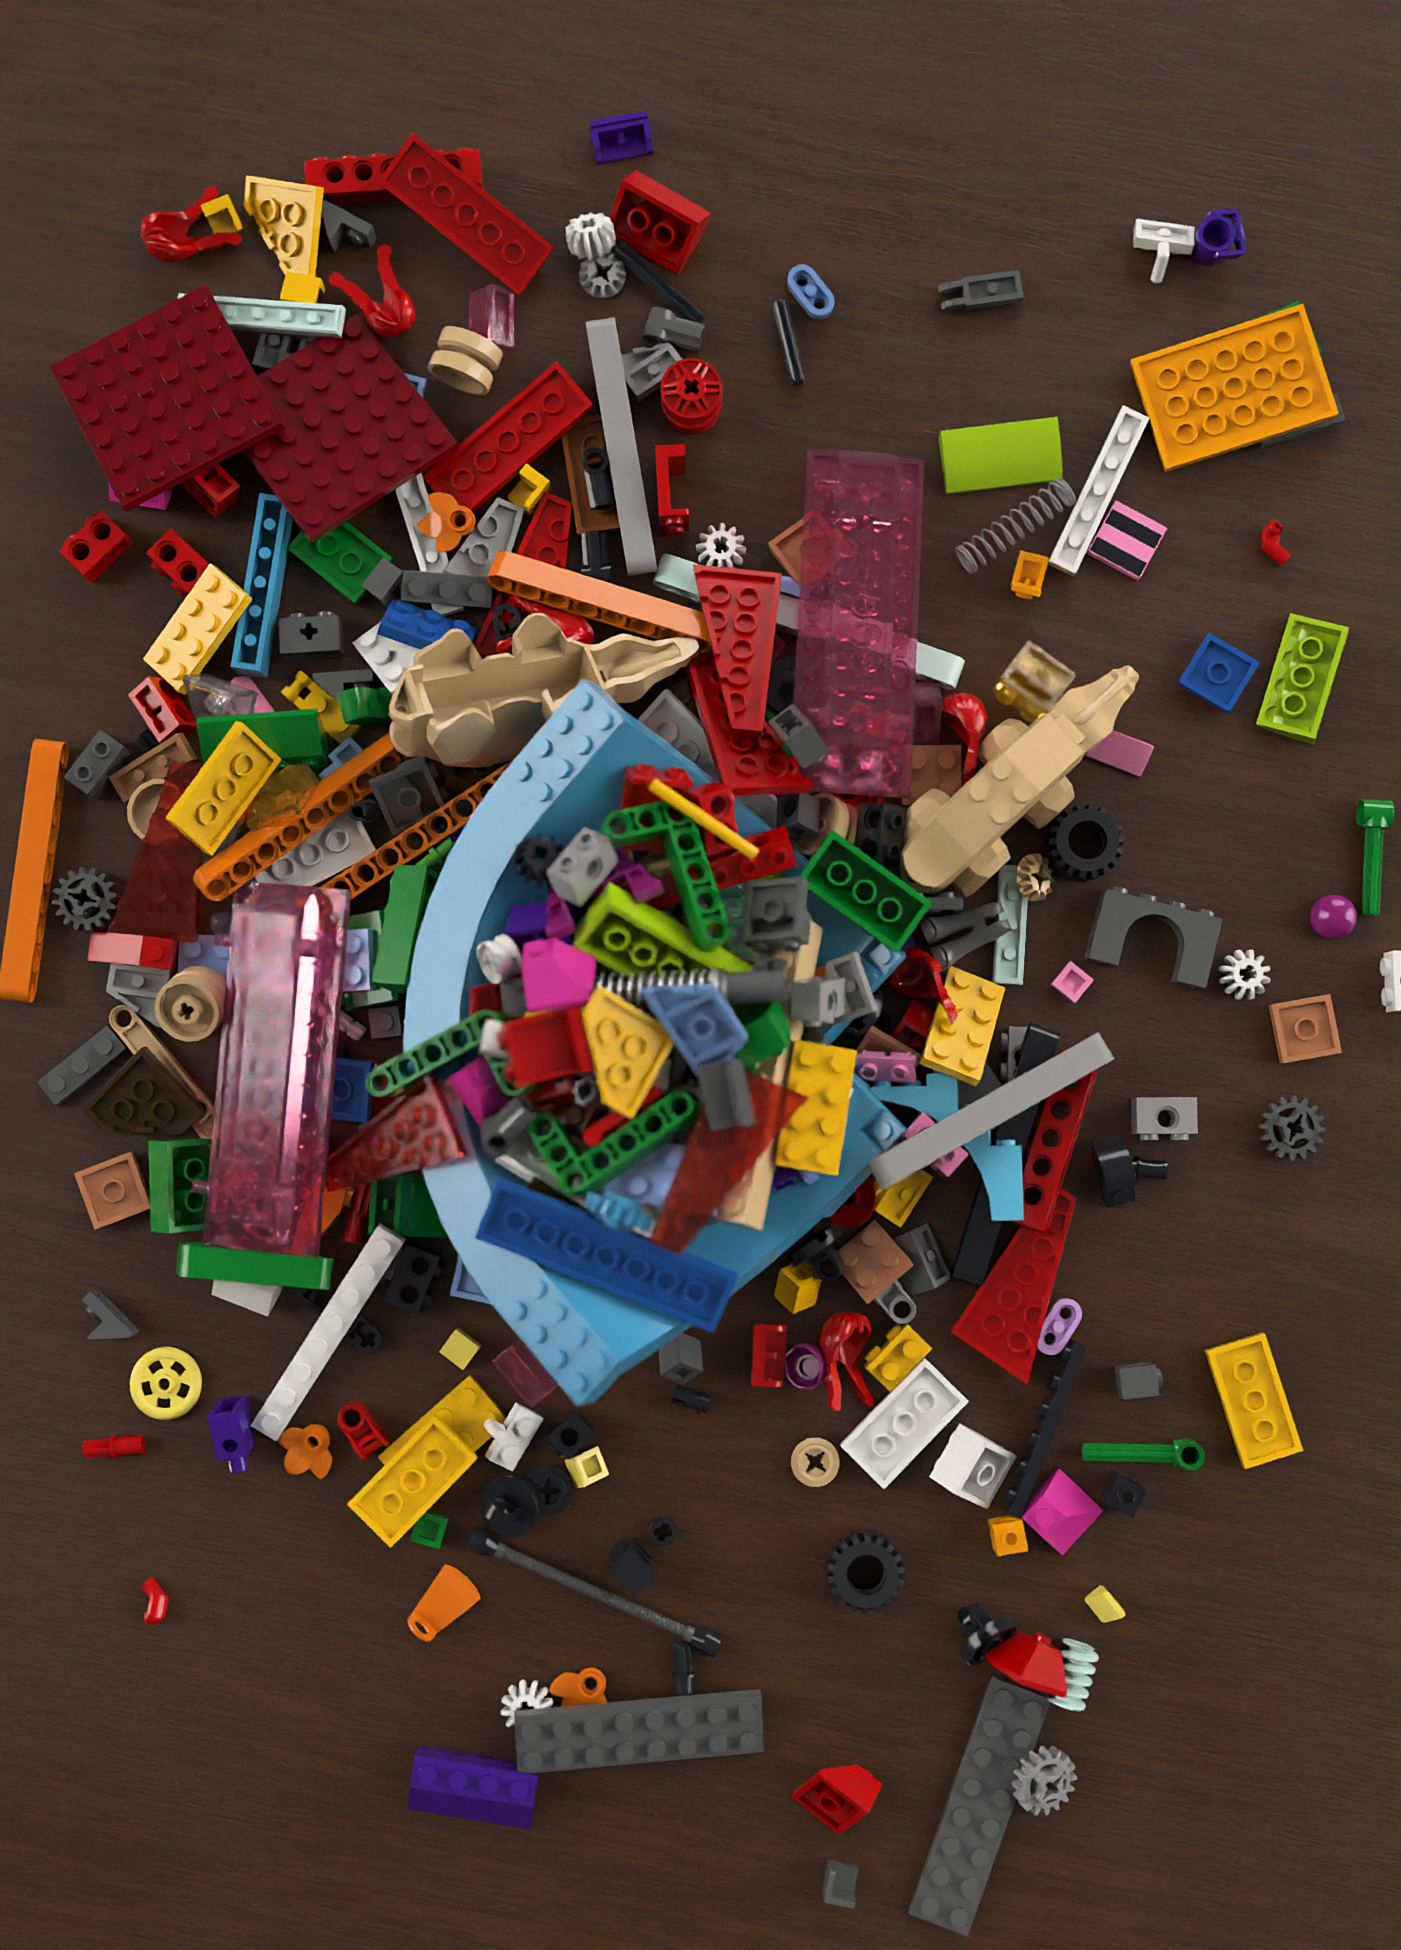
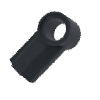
[582,447,616,511]
[581,530,612,584]

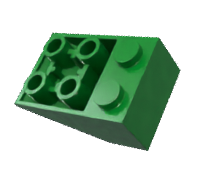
[368,1173,449,1238]

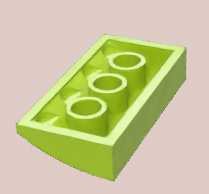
[938,417,1063,495]
[1256,613,1349,745]

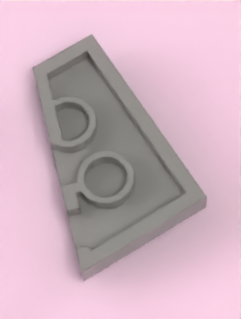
[442,497,524,593]

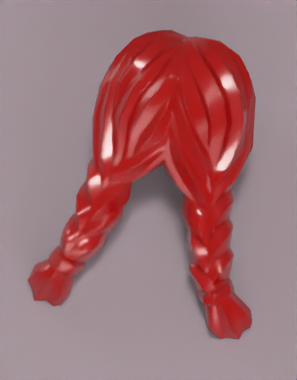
[141,186,242,262]
[329,244,416,338]
[496,595,594,654]
[939,692,987,787]
[888,947,958,1025]
[820,1312,874,1411]

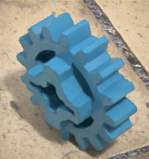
[583,1190,654,1233]

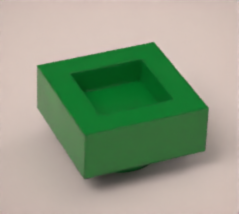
[410,1511,449,1549]

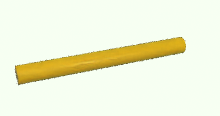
[648,779,759,860]

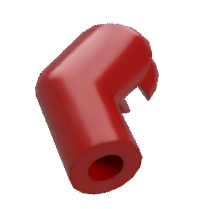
[140,1577,169,1625]

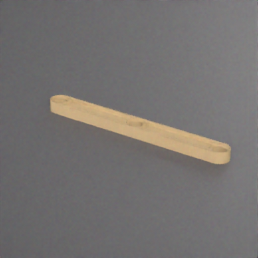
[109,1005,288,1217]

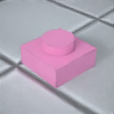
[1050,961,1094,1004]

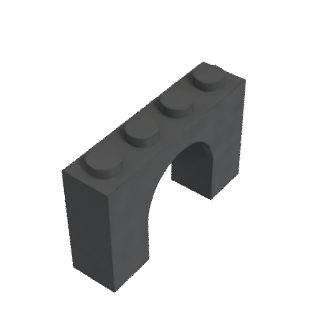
[1084,886,1223,990]

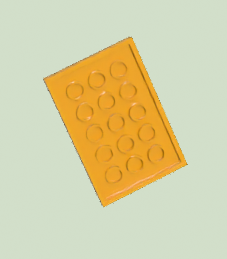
[1130,304,1339,472]

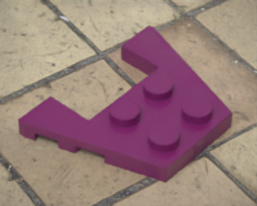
[546,848,665,940]

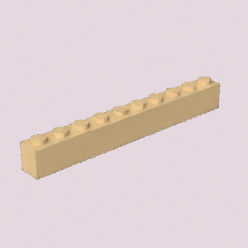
[716,920,823,1231]

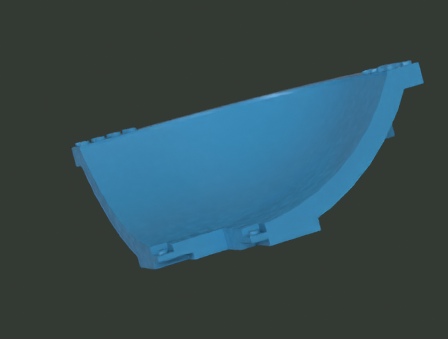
[403,679,908,1406]

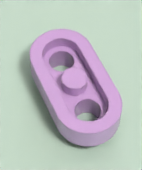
[1037,1298,1082,1355]

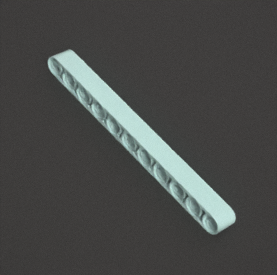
[652,554,965,690]

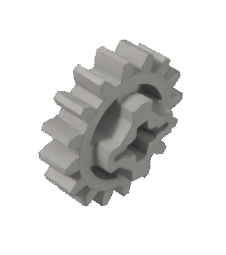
[1011,1746,1077,1815]

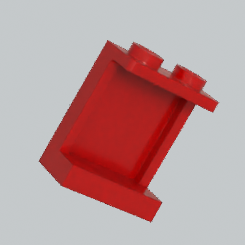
[655,444,689,536]
[615,764,693,852]
[496,1006,595,1089]

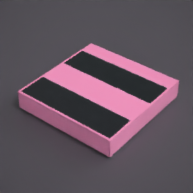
[1086,501,1167,581]

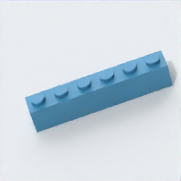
[231,493,294,679]

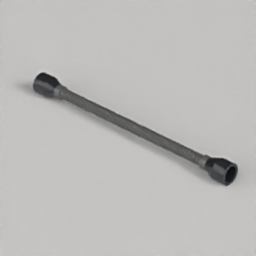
[466,1526,723,1658]

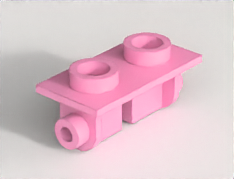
[854,1050,918,1083]

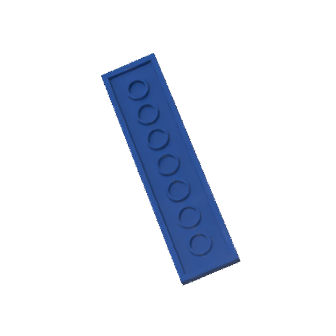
[474,1178,738,1332]

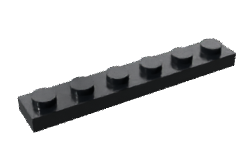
[1003,1339,1087,1519]

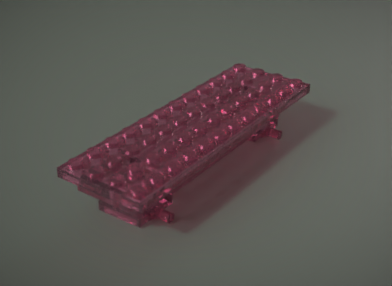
[790,449,924,799]
[192,882,351,1257]

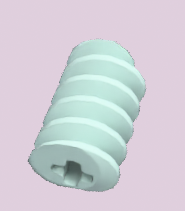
[1047,1638,1099,1711]

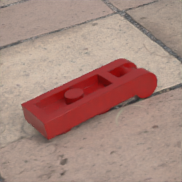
[583,1084,666,1148]

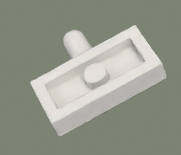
[1133,219,1194,283]
[484,1403,544,1471]

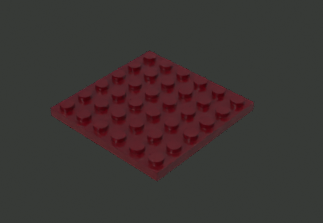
[49,284,285,512]
[242,314,459,543]

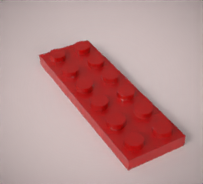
[377,132,555,296]
[422,361,595,523]

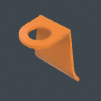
[407,1565,481,1642]

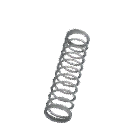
[955,477,1076,574]

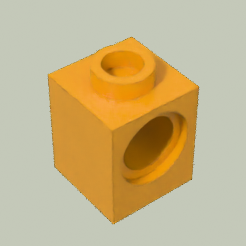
[988,1515,1028,1556]

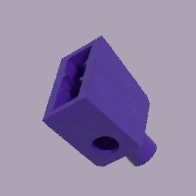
[207,1394,255,1473]

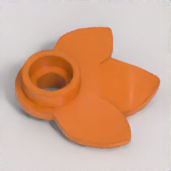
[417,492,476,552]
[278,1424,333,1479]
[549,1667,607,1707]

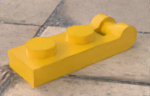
[281,670,362,744]

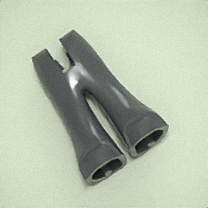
[919,901,1012,973]

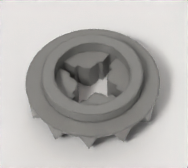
[579,253,626,298]

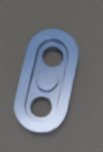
[787,265,834,320]

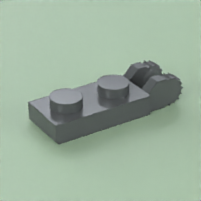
[938,270,1024,312]

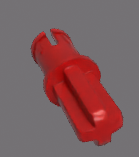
[342,1183,371,1244]
[82,1434,146,1459]

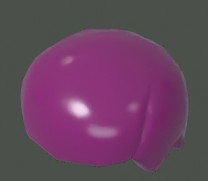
[1310,895,1357,939]
[784,1343,826,1390]

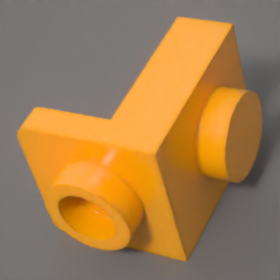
[1010,550,1049,599]

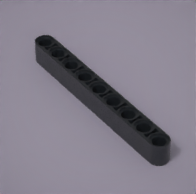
[950,1022,1060,1287]

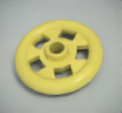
[130,1347,202,1420]

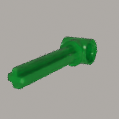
[1356,799,1394,916]
[1081,1438,1205,1470]

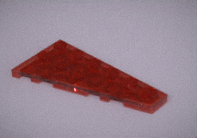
[107,760,205,943]
[648,1070,809,1255]
[318,1073,469,1193]

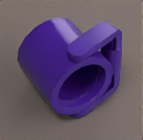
[1192,209,1246,266]

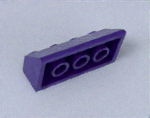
[409,1746,539,1829]

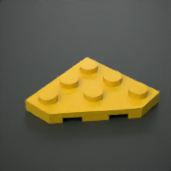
[244,175,324,277]
[582,986,675,1119]

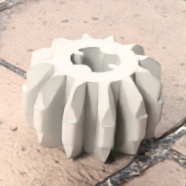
[565,212,616,260]
[696,523,746,568]
[1218,950,1271,1000]
[501,1680,553,1727]

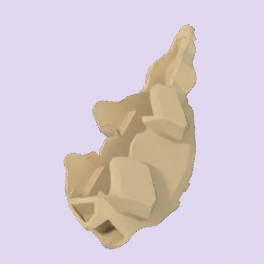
[389,613,699,768]
[899,665,1139,897]

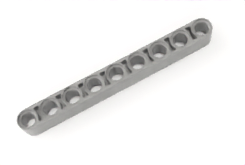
[586,317,657,576]
[867,1032,1114,1190]

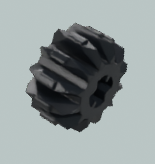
[512,832,563,888]

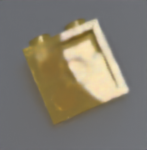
[992,640,1077,722]
[246,762,320,832]

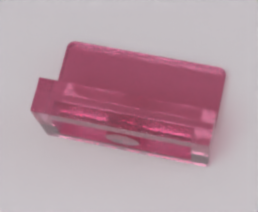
[469,283,514,351]
[492,1338,559,1408]

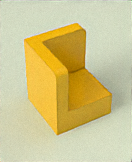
[201,194,244,234]
[280,271,326,303]
[508,463,552,516]
[774,1261,821,1314]

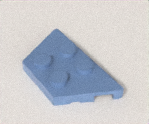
[642,984,747,1078]

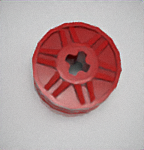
[660,358,723,435]

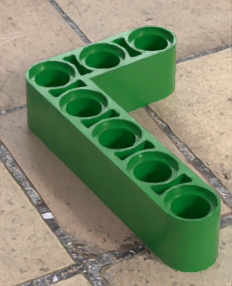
[337,658,484,726]
[598,801,730,953]
[366,1010,536,1096]
[528,1091,701,1198]
[176,1240,334,1290]

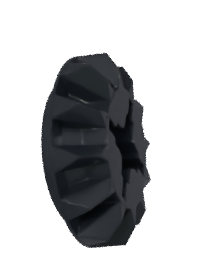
[527,1465,572,1515]

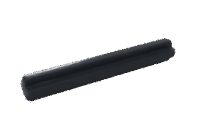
[613,240,704,323]

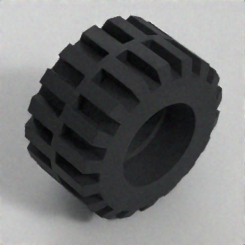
[1044,803,1125,882]
[826,1529,905,1614]

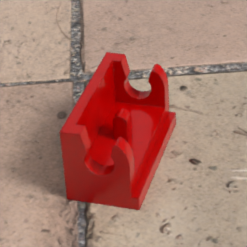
[751,1322,787,1387]

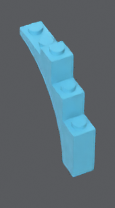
[869,1070,1024,1221]

